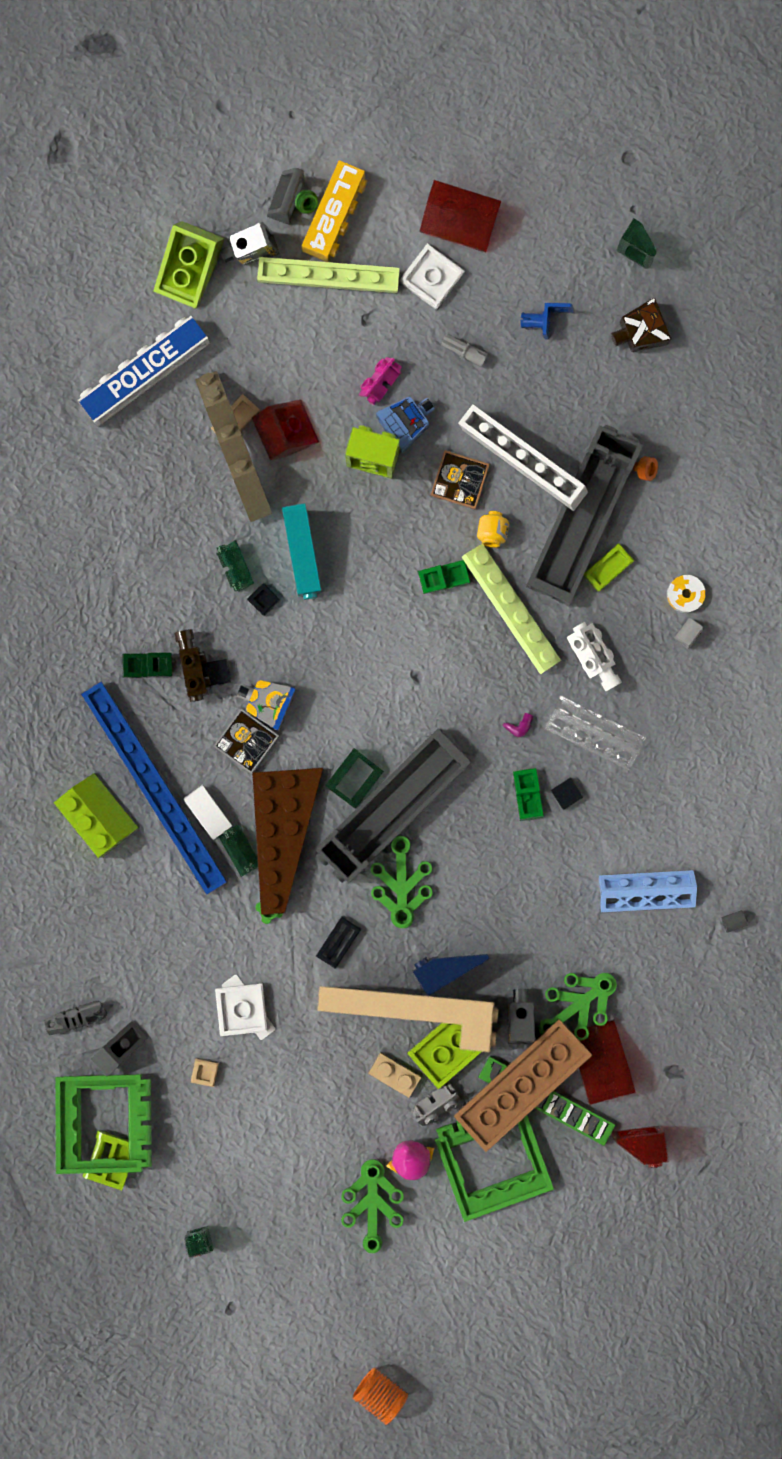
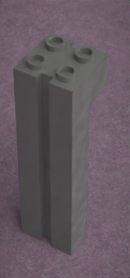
[526,425,643,606]
[315,729,471,884]

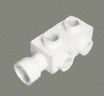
[567,622,622,692]

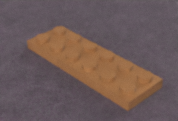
[454,1019,592,1152]

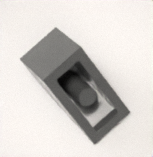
[91,1021,148,1076]

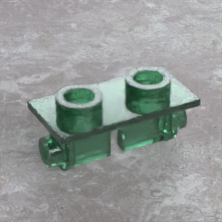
[216,540,254,592]
[218,824,258,877]

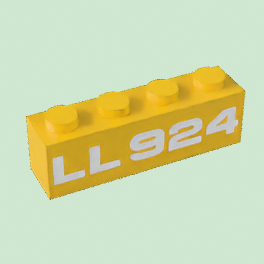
[302,160,367,262]

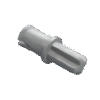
[441,334,488,367]

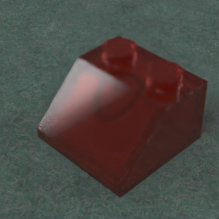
[252,399,319,461]
[612,1126,668,1168]

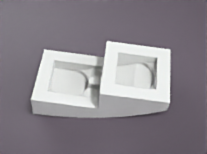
[184,785,232,840]

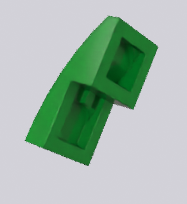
[418,560,471,594]
[513,768,544,821]

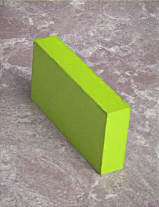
[583,543,634,592]

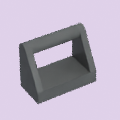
[267,168,305,225]

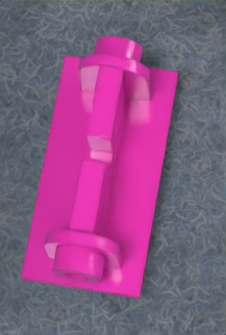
[358,357,402,405]

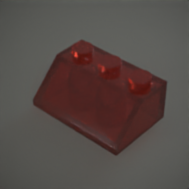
[419,180,501,253]

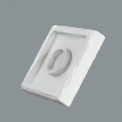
[399,243,465,310]
[215,983,268,1036]

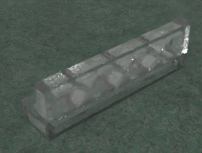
[544,696,645,770]

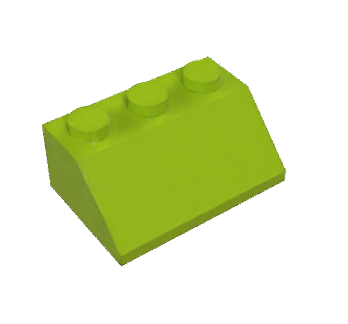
[53,773,139,858]

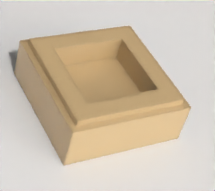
[191,1058,219,1087]

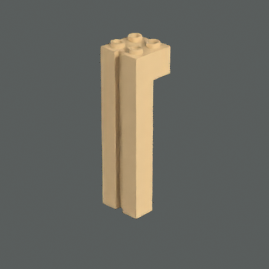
[317,987,499,1052]

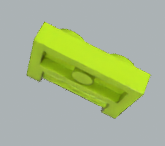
[82,1130,129,1191]

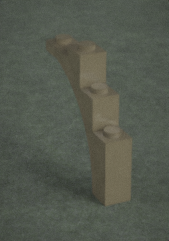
[195,371,272,522]

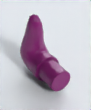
[502,713,533,737]

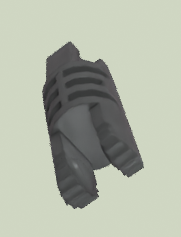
[44,1001,107,1035]

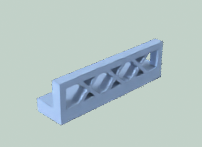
[599,870,697,912]

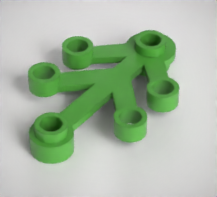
[371,836,433,928]
[538,973,617,1040]
[341,1159,404,1253]

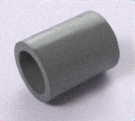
[721,910,748,933]

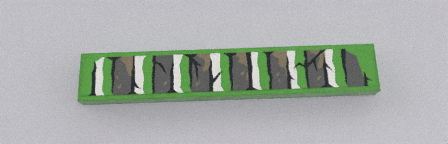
[478,1056,615,1146]

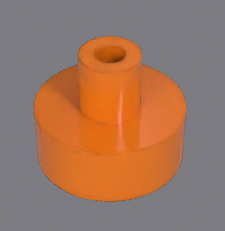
[633,456,658,481]

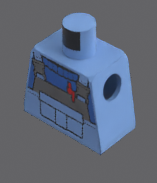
[376,397,435,453]

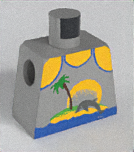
[237,680,296,731]

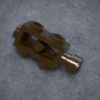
[174,629,212,702]

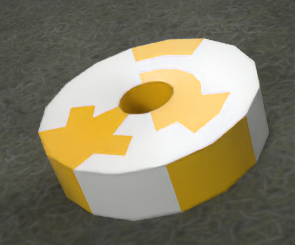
[667,575,705,613]

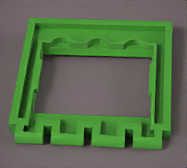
[55,1074,152,1174]
[435,1115,554,1222]

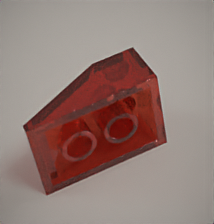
[571,1020,636,1105]

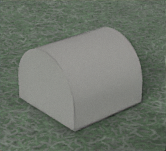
[674,618,703,649]

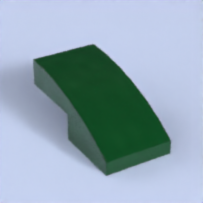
[122,653,172,678]

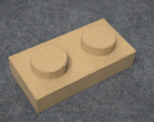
[368,1052,421,1098]

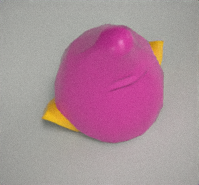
[387,1140,435,1180]

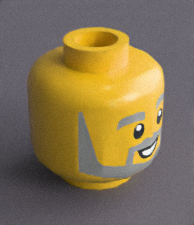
[477,511,509,548]

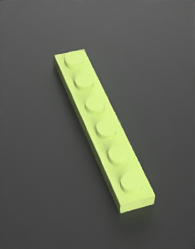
[257,257,400,293]
[462,544,561,674]

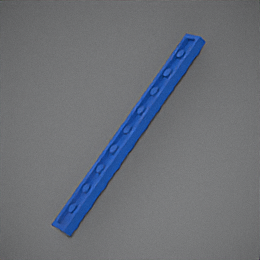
[81,682,227,895]

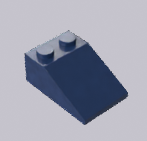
[413,954,490,996]

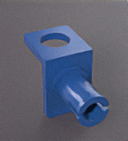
[521,303,574,339]

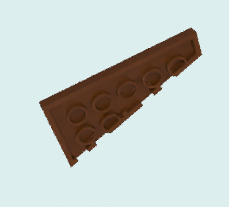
[252,768,323,915]

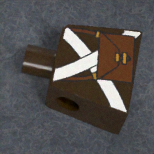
[611,298,671,352]

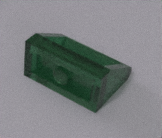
[616,218,657,269]
[325,748,384,809]

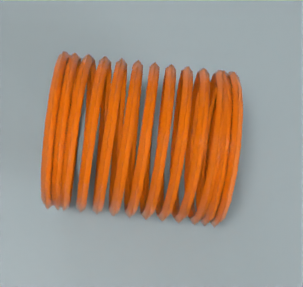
[353,1368,408,1425]

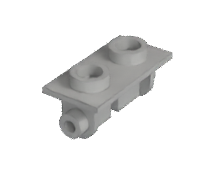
[411,1084,461,1126]

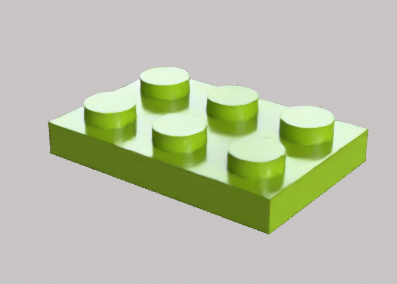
[407,1023,482,1090]

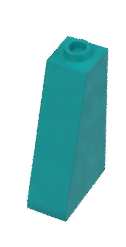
[282,503,322,600]

